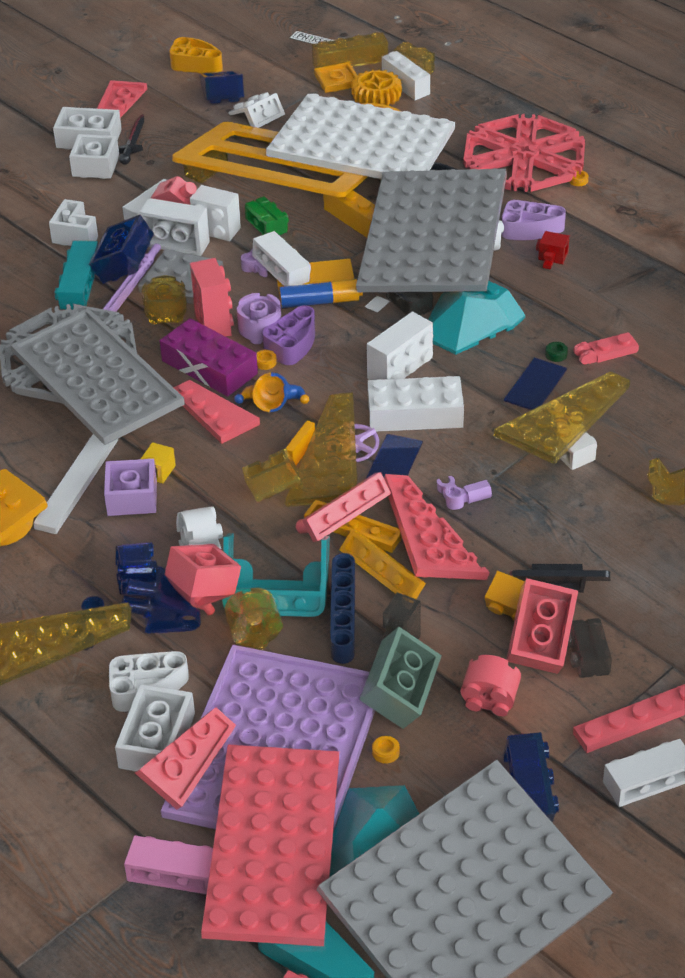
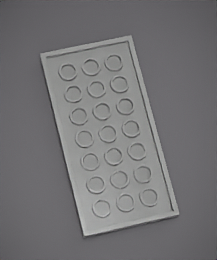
[11,308,185,445]

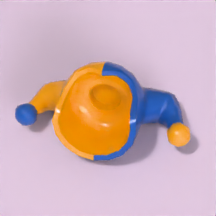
[234,372,310,412]

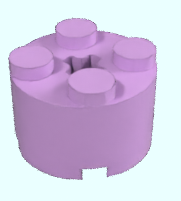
[237,293,281,344]

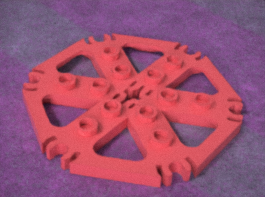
[463,114,585,192]

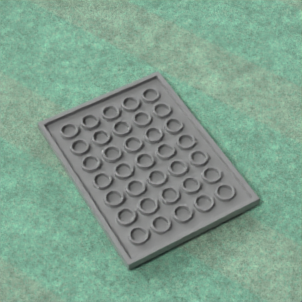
[356,168,507,292]
[317,760,613,978]

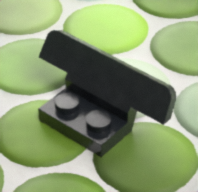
[509,564,611,593]

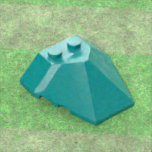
[428,281,525,355]
[330,785,419,877]

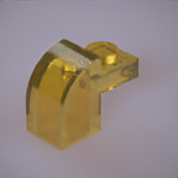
[647,458,685,506]

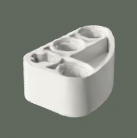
[109,651,189,712]

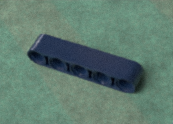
[330,553,356,664]

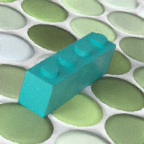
[55,241,100,310]

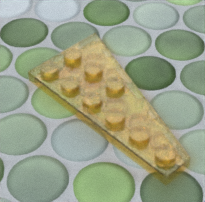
[494,371,630,464]
[285,392,358,507]
[0,602,132,686]

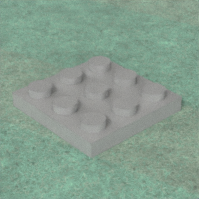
[138,249,223,304]

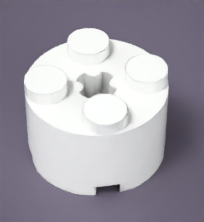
[176,506,223,549]

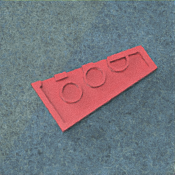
[97,80,147,118]
[173,380,260,444]
[135,708,236,810]

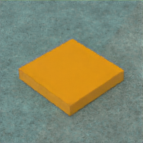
[314,62,358,93]

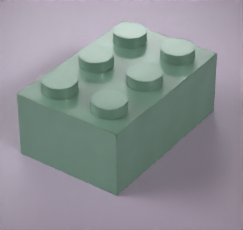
[359,627,442,729]

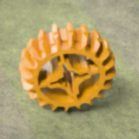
[351,69,402,106]

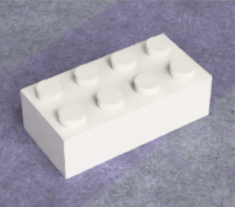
[368,376,464,432]

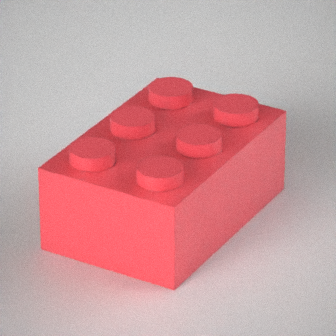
[190,258,234,337]
[506,578,578,674]

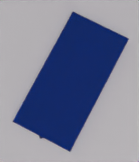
[504,357,568,412]
[366,434,423,479]

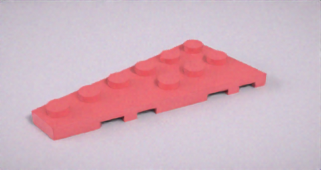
[384,474,490,580]

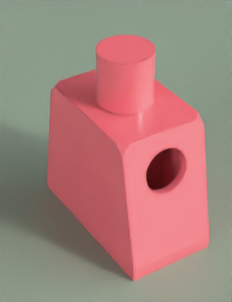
[151,176,196,205]

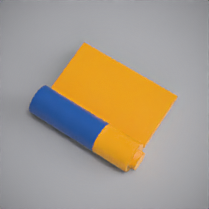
[277,259,363,309]

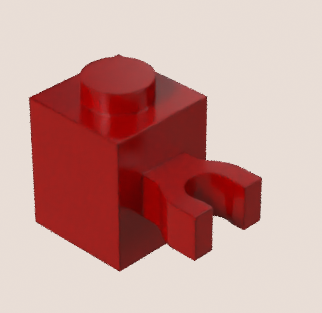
[536,231,570,269]

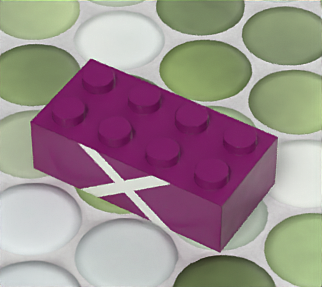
[159,318,258,397]

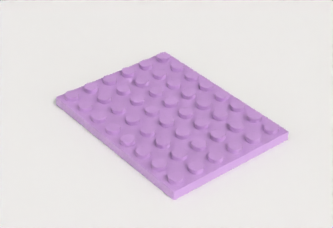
[161,645,375,831]

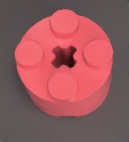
[461,655,521,716]

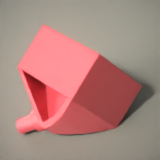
[165,544,241,615]

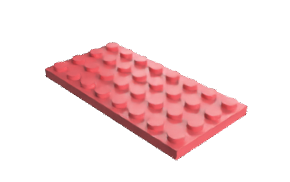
[201,745,340,946]

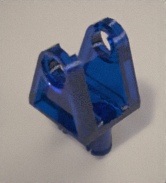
[121,566,201,633]

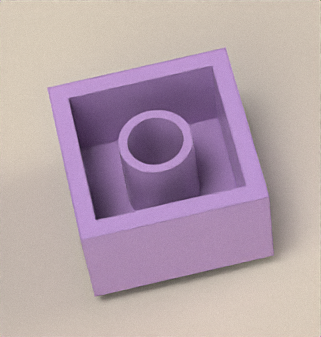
[104,459,157,516]

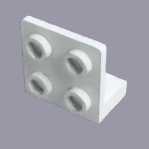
[229,92,285,128]

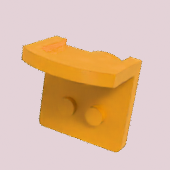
[0,469,48,546]

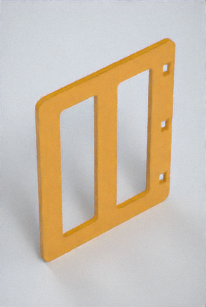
[172,122,368,197]

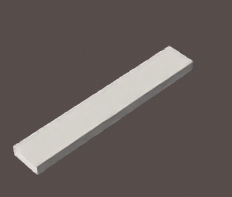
[33,434,118,534]

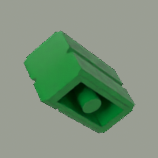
[245,196,289,235]

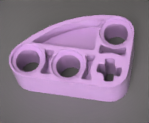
[501,200,566,240]

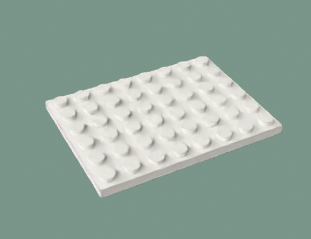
[266,94,455,179]

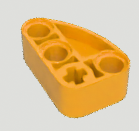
[169,37,223,74]

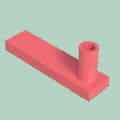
[296,472,391,542]

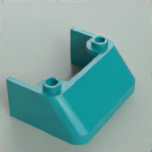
[222,533,330,617]

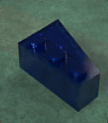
[503,732,559,822]

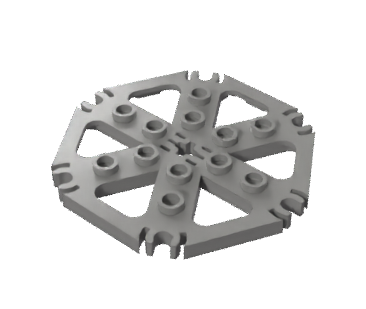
[0,304,137,403]

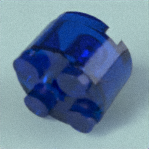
[115,542,158,595]

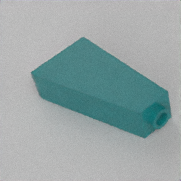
[258,922,374,978]

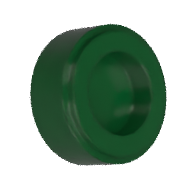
[545,342,568,362]

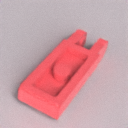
[573,332,639,365]

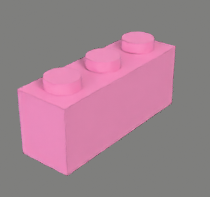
[124,835,213,894]

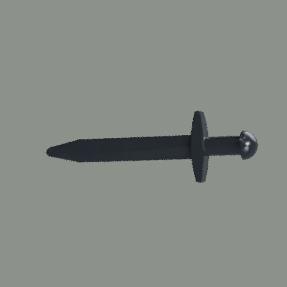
[118,114,144,165]

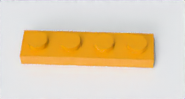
[304,500,402,553]
[339,529,426,605]

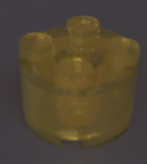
[142,275,187,324]
[225,588,283,650]

